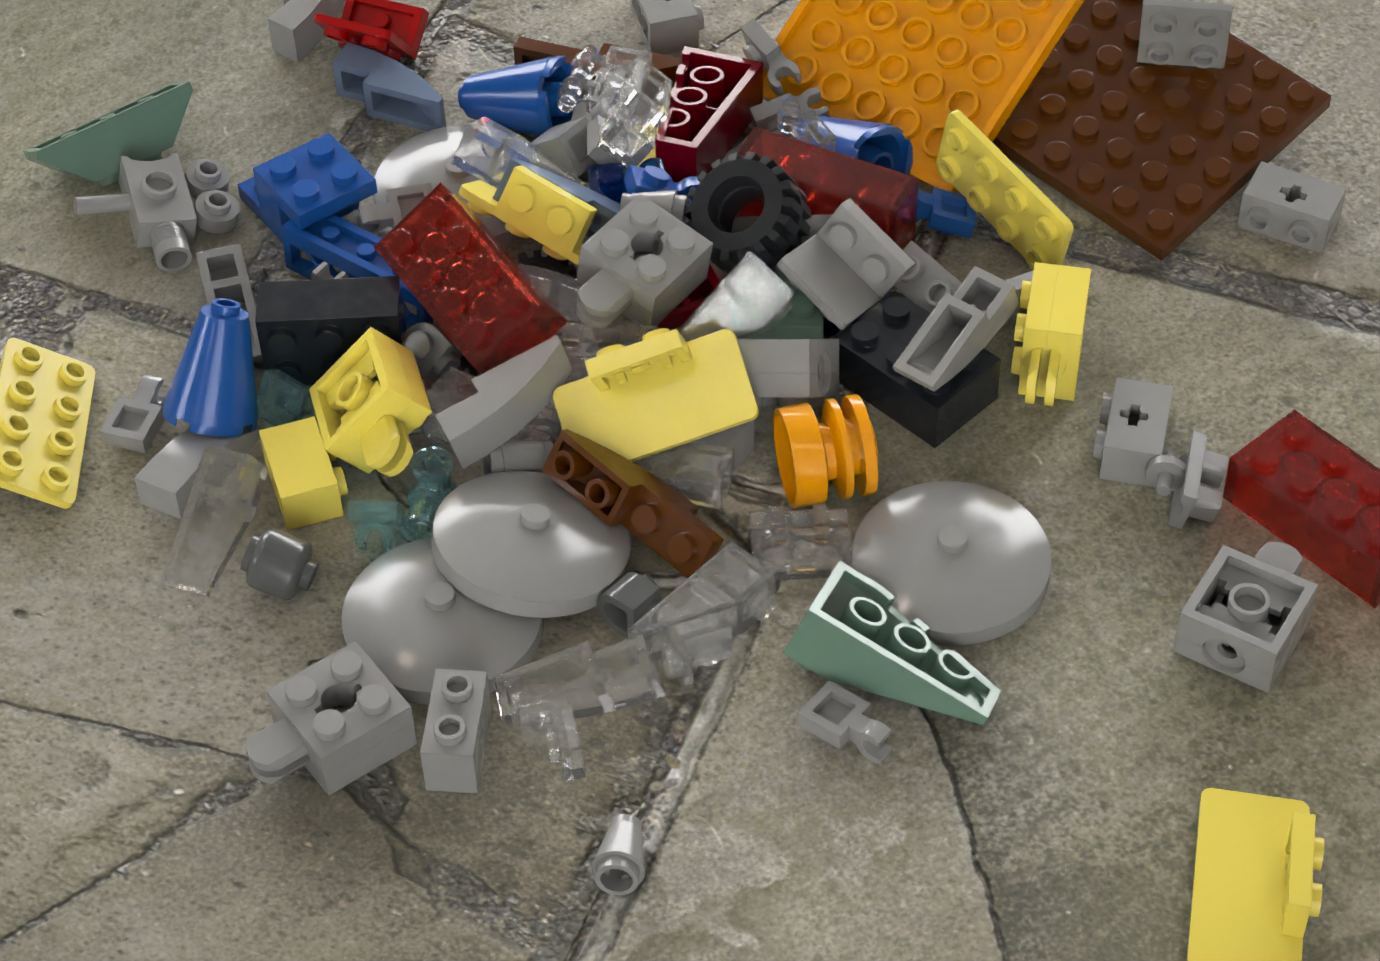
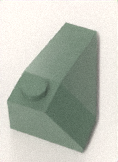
[783,561,1001,725]

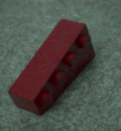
[655,46,763,182]

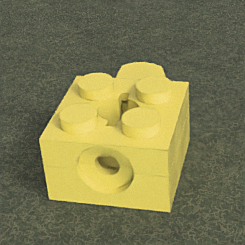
[1011,262,1091,407]
[309,327,432,477]

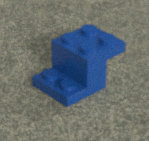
[237,133,378,243]

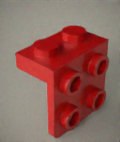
[313,0,429,62]

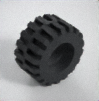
[684,152,811,280]

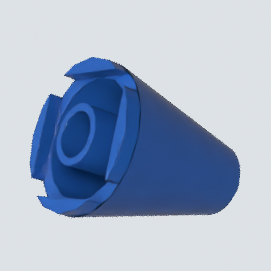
[458,56,582,138]
[793,115,913,210]
[163,298,258,437]

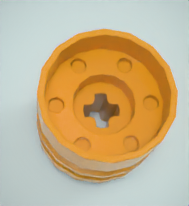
[773,394,878,509]

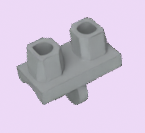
[1145,431,1229,529]

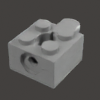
[576,193,713,332]
[737,339,839,407]
[1173,542,1318,693]
[246,641,417,796]

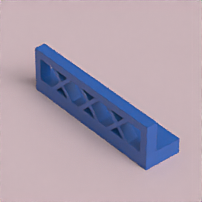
[281,214,452,329]

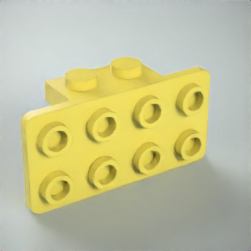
[936,109,1074,270]
[458,165,598,265]
[553,328,759,462]
[0,338,96,509]
[1187,788,1324,961]

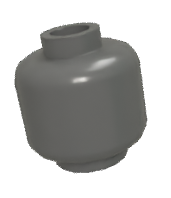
[240,528,319,600]

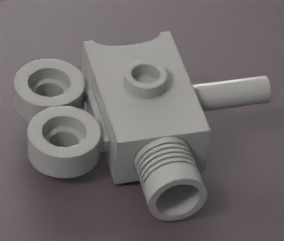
[74,153,239,272]

